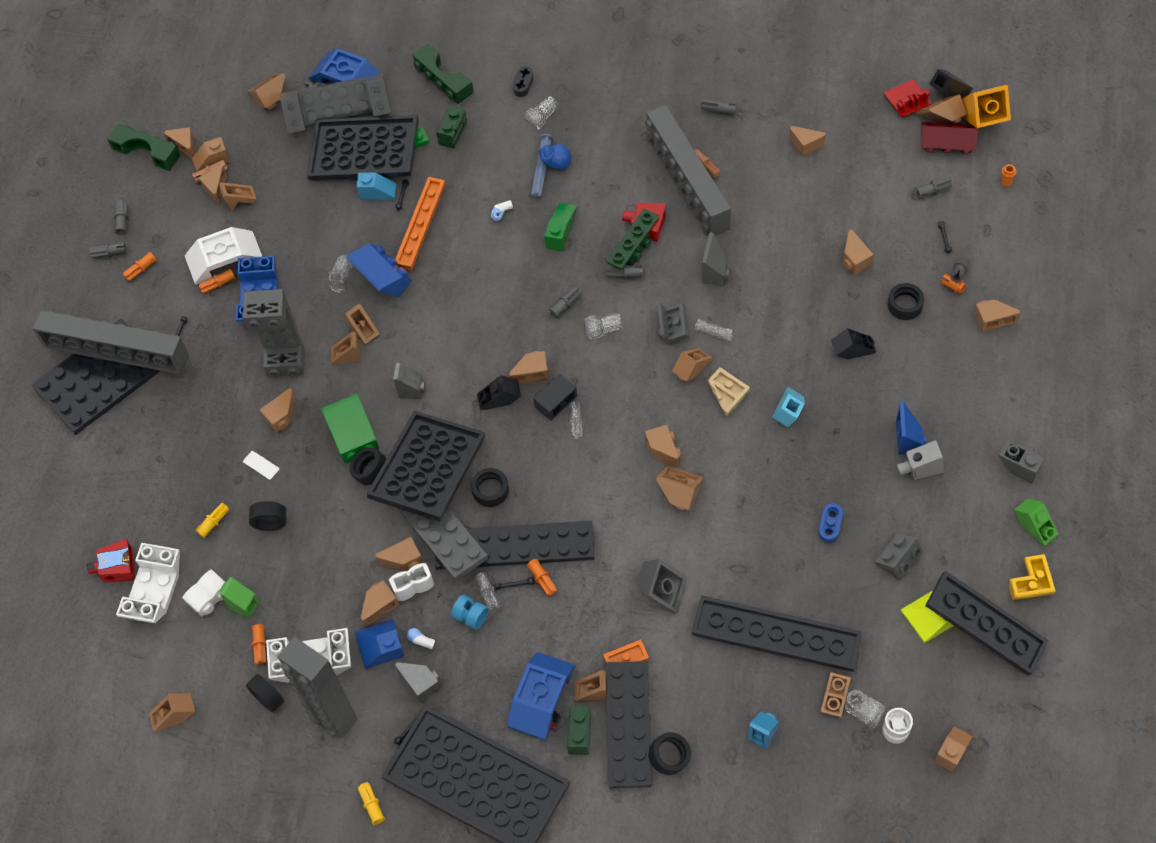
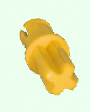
[195,503,229,538]
[358,782,385,825]

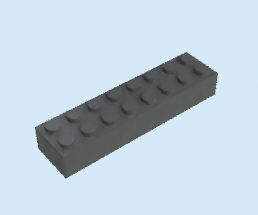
[645,105,731,236]
[33,310,189,375]
[278,636,358,738]

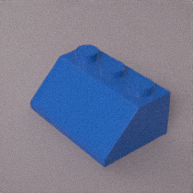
[346,243,412,297]

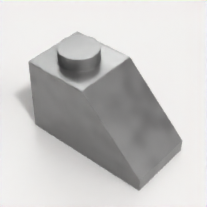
[393,363,426,399]
[395,662,440,703]

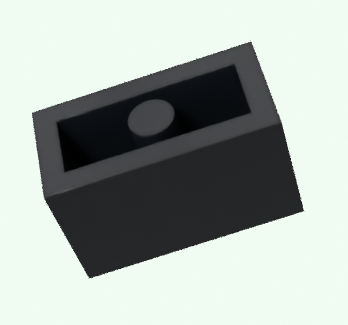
[533,374,577,421]

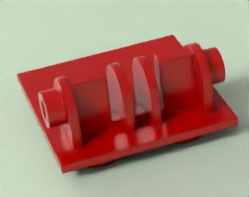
[883,79,932,118]

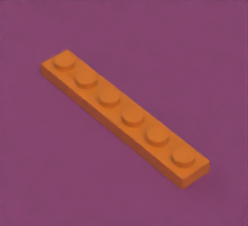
[395,177,446,271]

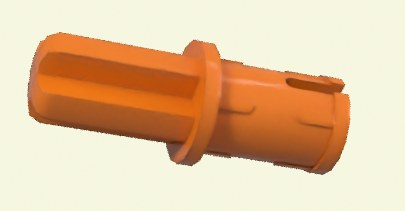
[123,252,157,281]
[199,269,235,293]
[527,559,557,596]
[251,624,267,665]

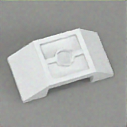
[185,227,262,285]
[116,543,180,623]
[266,628,351,683]

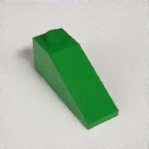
[544,203,577,251]

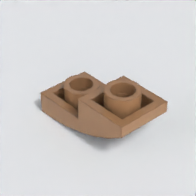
[821,672,851,718]

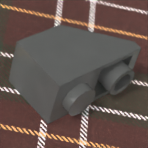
[999,440,1044,484]

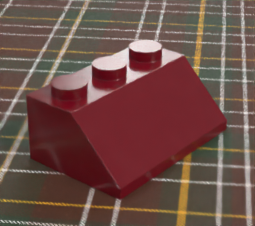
[920,121,978,153]

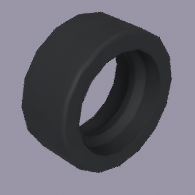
[887,283,925,320]
[350,447,386,486]
[471,468,509,507]
[249,501,287,531]
[246,674,284,712]
[648,732,691,775]

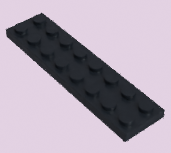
[435,521,594,570]
[692,595,862,672]

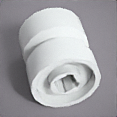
[882,708,913,744]

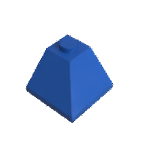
[896,402,927,454]
[355,619,404,669]

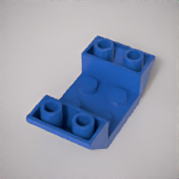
[309,48,384,83]
[236,256,278,322]
[507,652,575,741]

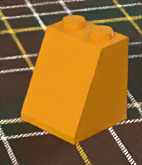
[962,85,1011,128]

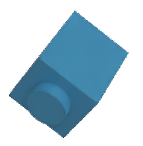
[357,173,397,200]
[748,711,779,749]

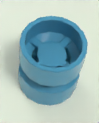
[451,594,489,630]

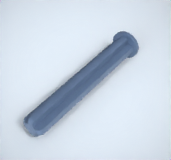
[531,134,554,198]

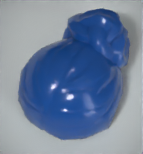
[539,144,571,170]

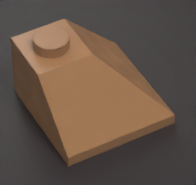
[247,73,285,110]
[915,94,967,124]
[656,466,704,510]

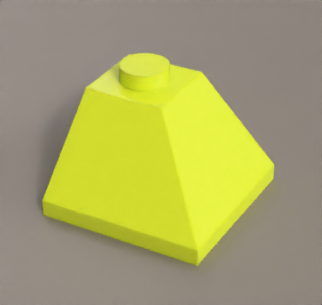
[901,591,954,643]

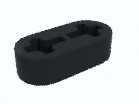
[513,66,533,97]

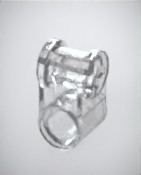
[844,690,887,728]

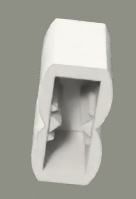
[389,563,434,601]
[182,569,225,617]

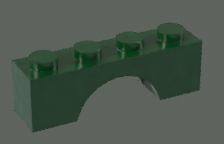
[413,44,474,104]
[107,123,180,171]

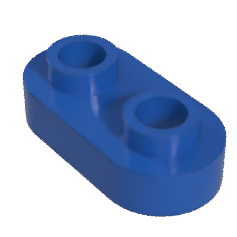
[819,503,843,542]

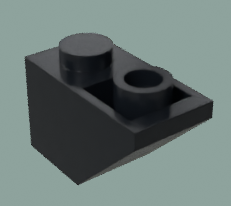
[929,69,973,99]
[831,328,876,360]
[477,375,521,410]

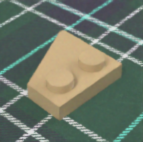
[708,367,750,416]

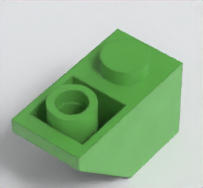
[1014,498,1059,546]
[220,577,259,618]

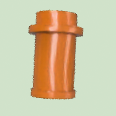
[1001,164,1016,186]
[941,273,966,294]

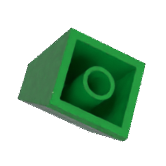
[321,394,379,463]

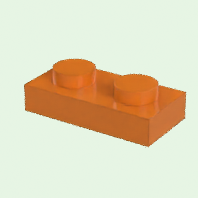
[603,639,649,662]

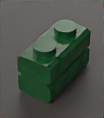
[436,106,467,148]
[567,706,591,755]

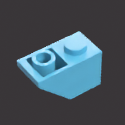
[772,387,805,427]

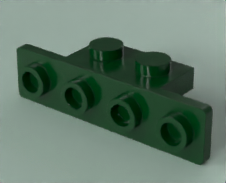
[606,209,659,270]

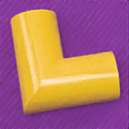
[1009,554,1056,600]

